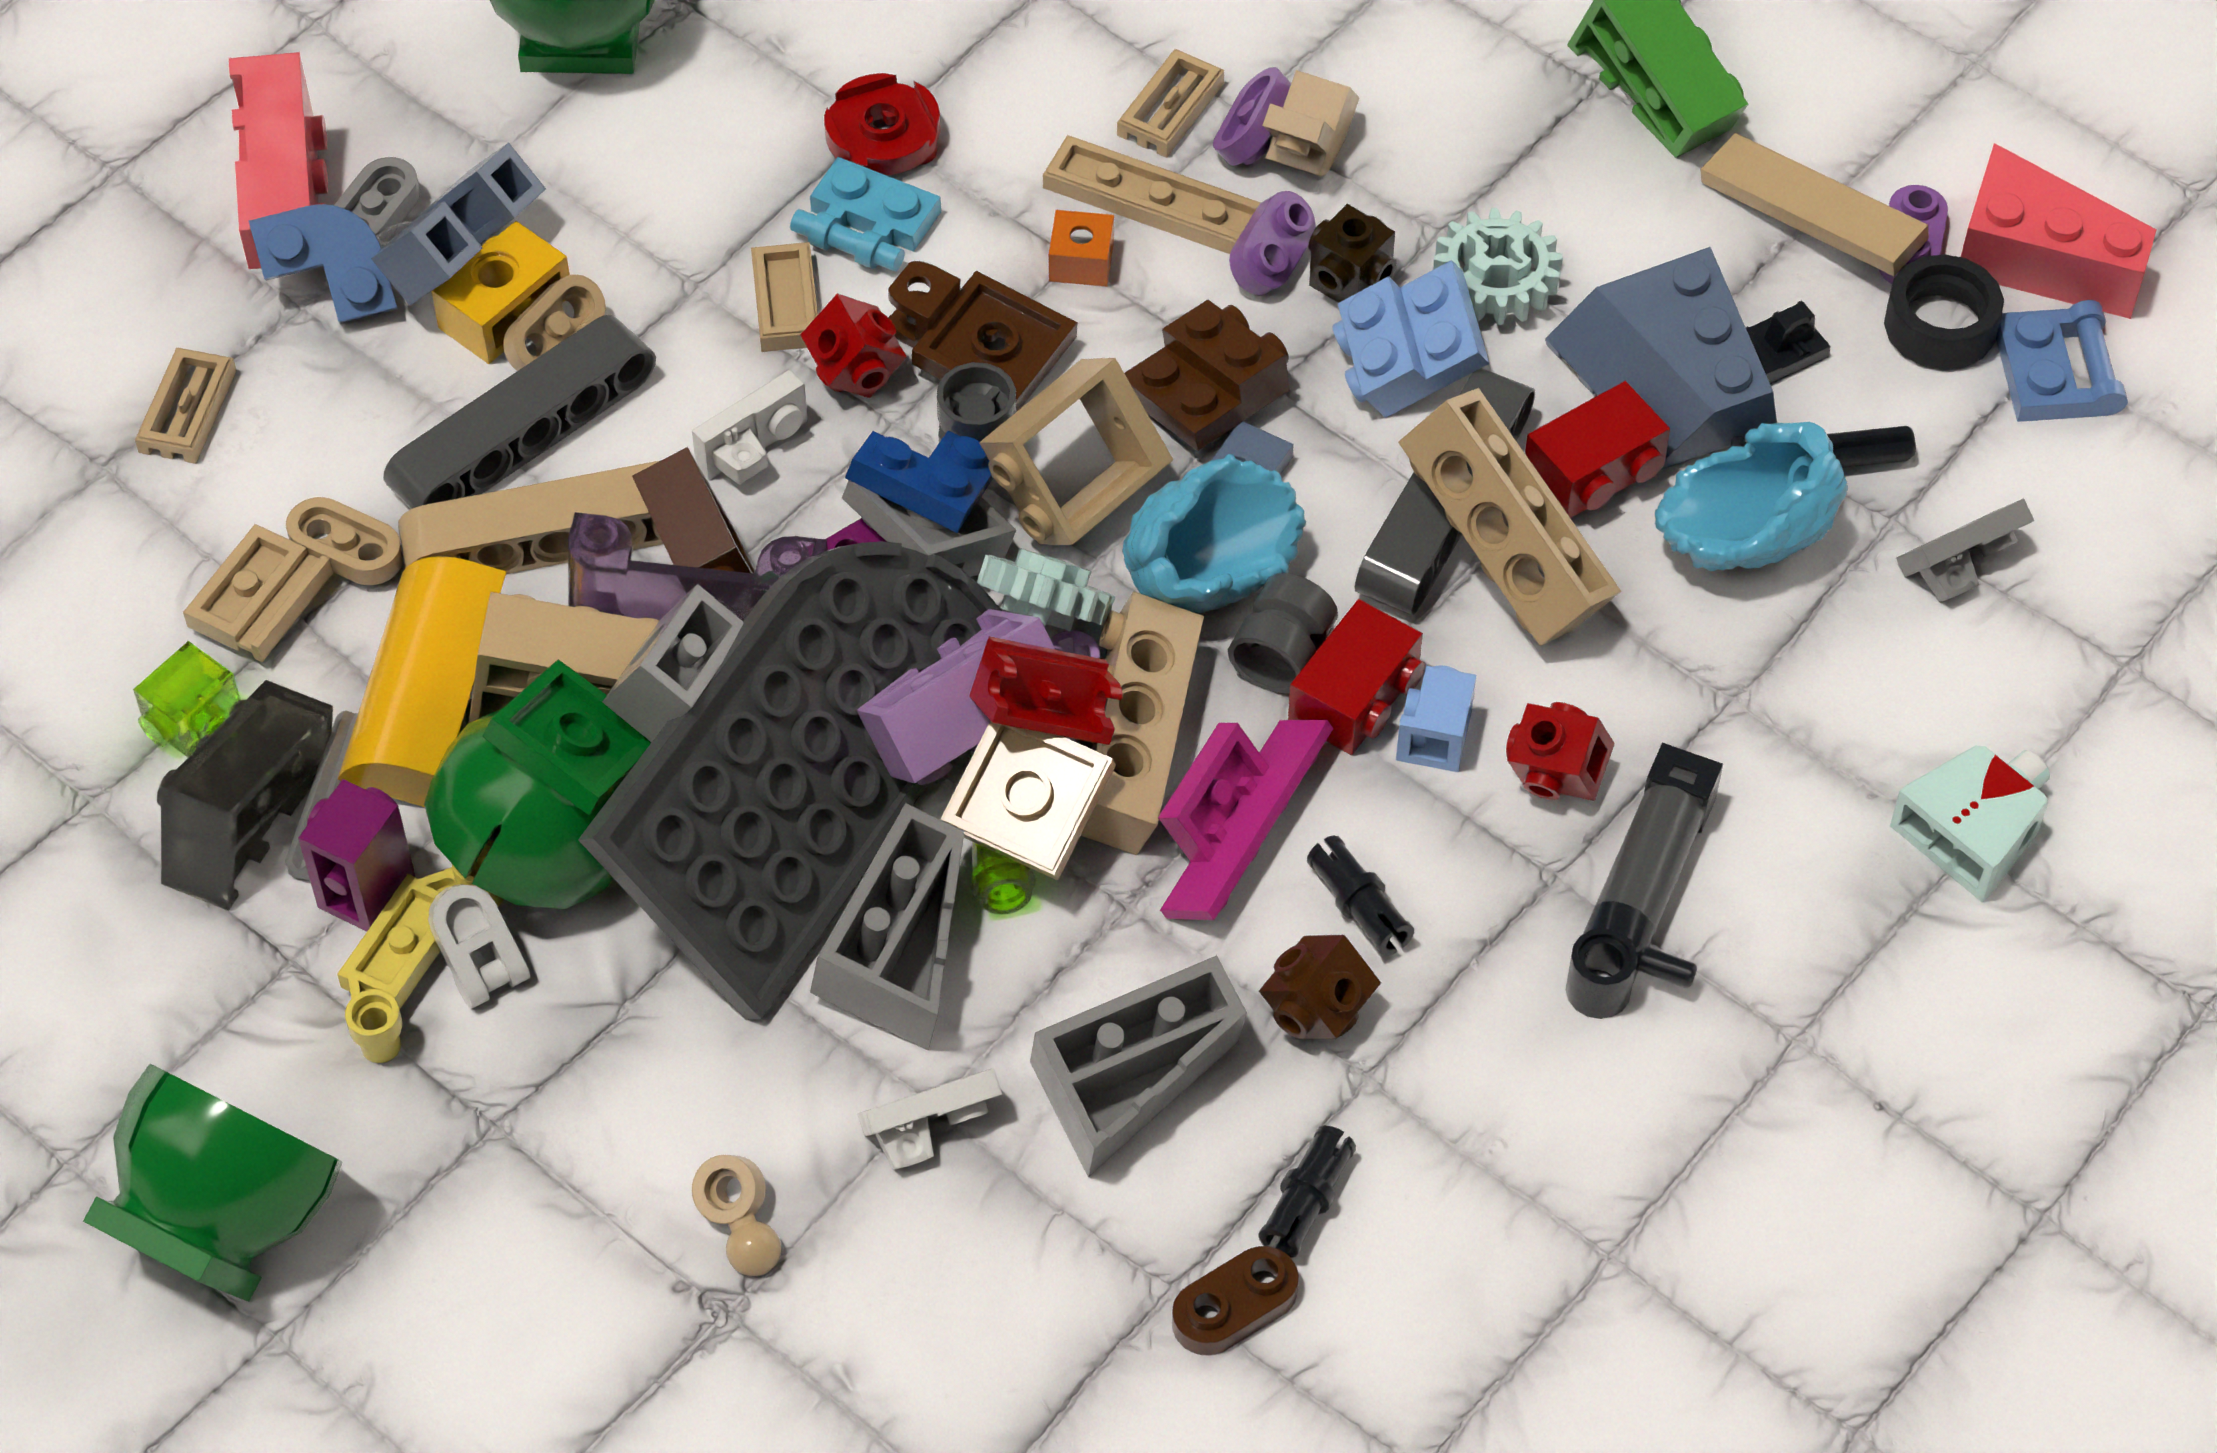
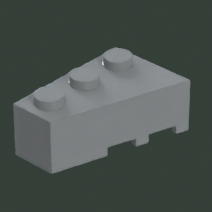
[810,803,965,1050]
[1030,955,1247,1177]

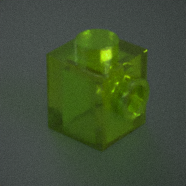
[133,641,244,758]

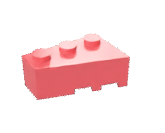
[1961,143,2157,319]

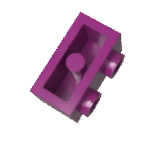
[298,779,415,932]

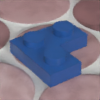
[845,430,994,533]

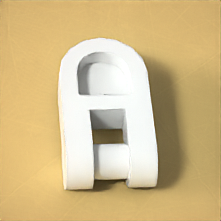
[428,884,530,1009]

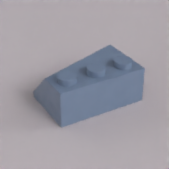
[1545,247,1777,469]

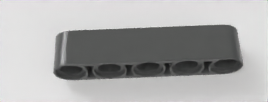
[383,315,656,509]
[1354,368,1535,615]

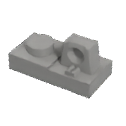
[1896,498,2035,602]

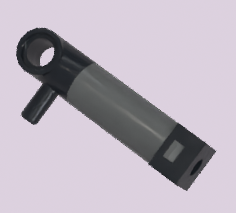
[1565,742,1723,1019]

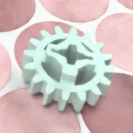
[1433,208,1563,325]
[977,548,1115,631]

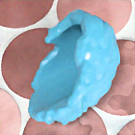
[1655,421,1848,571]
[1122,454,1306,613]

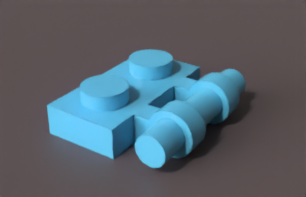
[790,157,941,272]

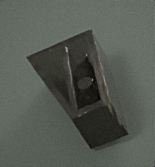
[157,680,333,911]

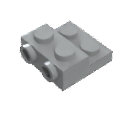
[842,480,1016,577]

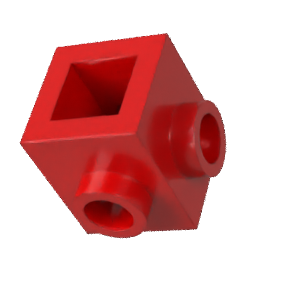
[800,293,907,398]
[1506,702,1615,801]

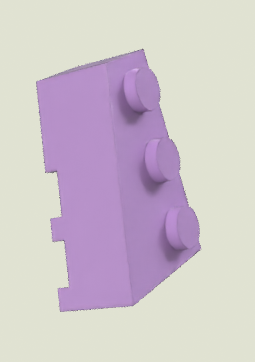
[857,609,1056,785]

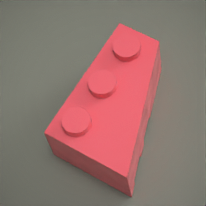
[229,52,328,269]

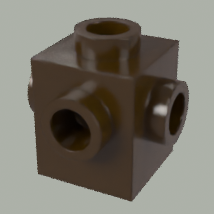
[1308,204,1396,303]

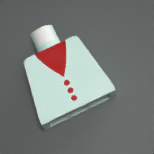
[1890,745,2050,902]

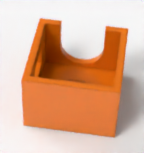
[1048,210,1114,287]

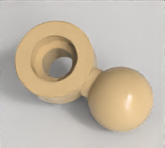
[692,1155,781,1276]

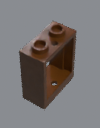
[632,447,766,621]

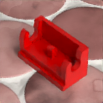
[969,636,1123,745]

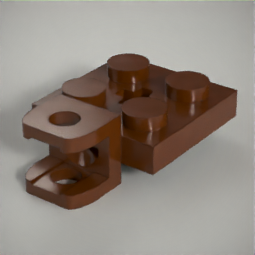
[888,261,1078,412]

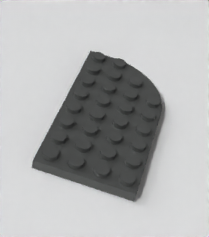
[578,541,1002,1020]

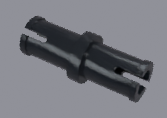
[1307,835,1414,956]
[1258,1125,1356,1258]

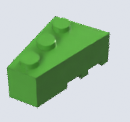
[1567,0,1748,158]

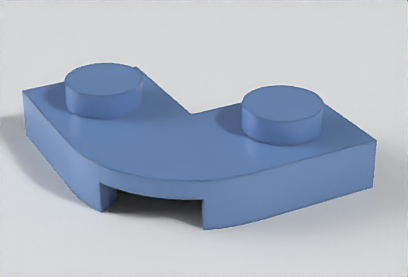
[249,204,398,324]

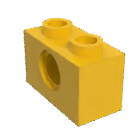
[431,221,570,364]

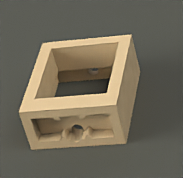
[979,358,1173,545]

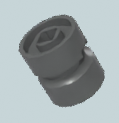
[937,362,1017,442]
[1227,573,1338,693]

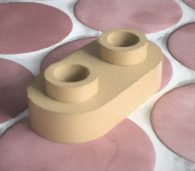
[503,275,606,371]
[286,497,403,585]

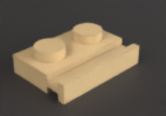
[183,524,333,662]

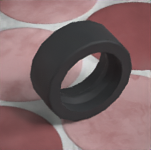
[1884,254,2004,370]

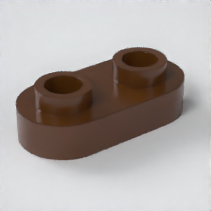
[1172,1246,1299,1355]

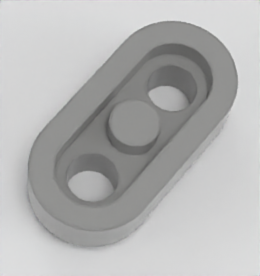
[334,157,420,247]

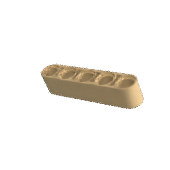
[398,460,663,574]

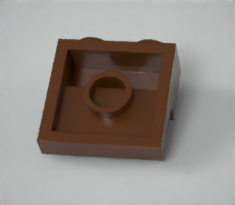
[1124,300,1290,451]

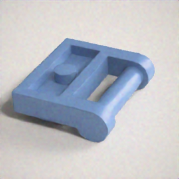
[1996,300,2128,422]

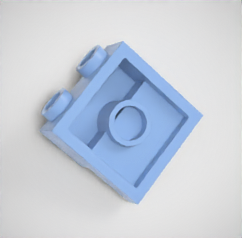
[1333,260,1489,418]

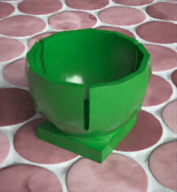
[490,0,655,74]
[424,659,651,909]
[83,1064,343,1302]

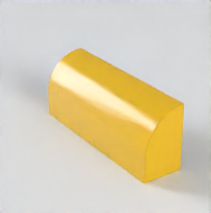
[338,556,507,807]

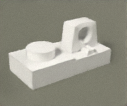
[692,369,808,485]
[857,1068,1002,1169]

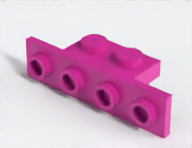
[1158,720,1333,920]

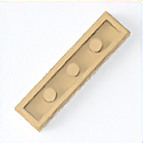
[1700,133,1929,276]
[1043,135,1261,254]

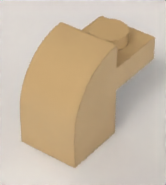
[1262,70,1360,176]

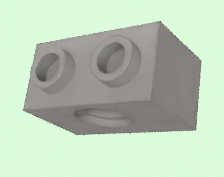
[602,584,744,743]

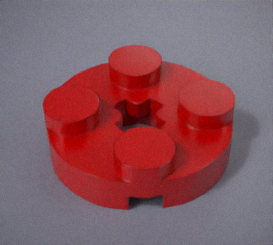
[824,73,941,175]

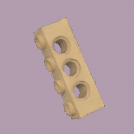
[1398,388,1622,646]
[1075,591,1204,855]

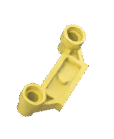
[337,840,504,1063]

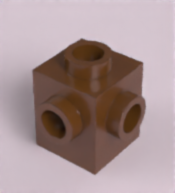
[1259,935,1381,1039]

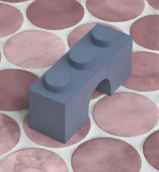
[371,143,546,305]

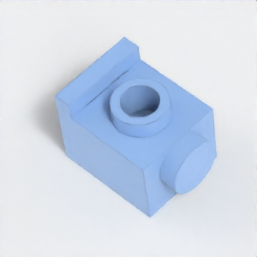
[1396,665,1476,772]

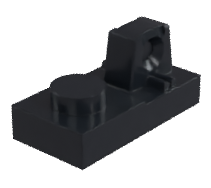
[1746,300,1831,385]

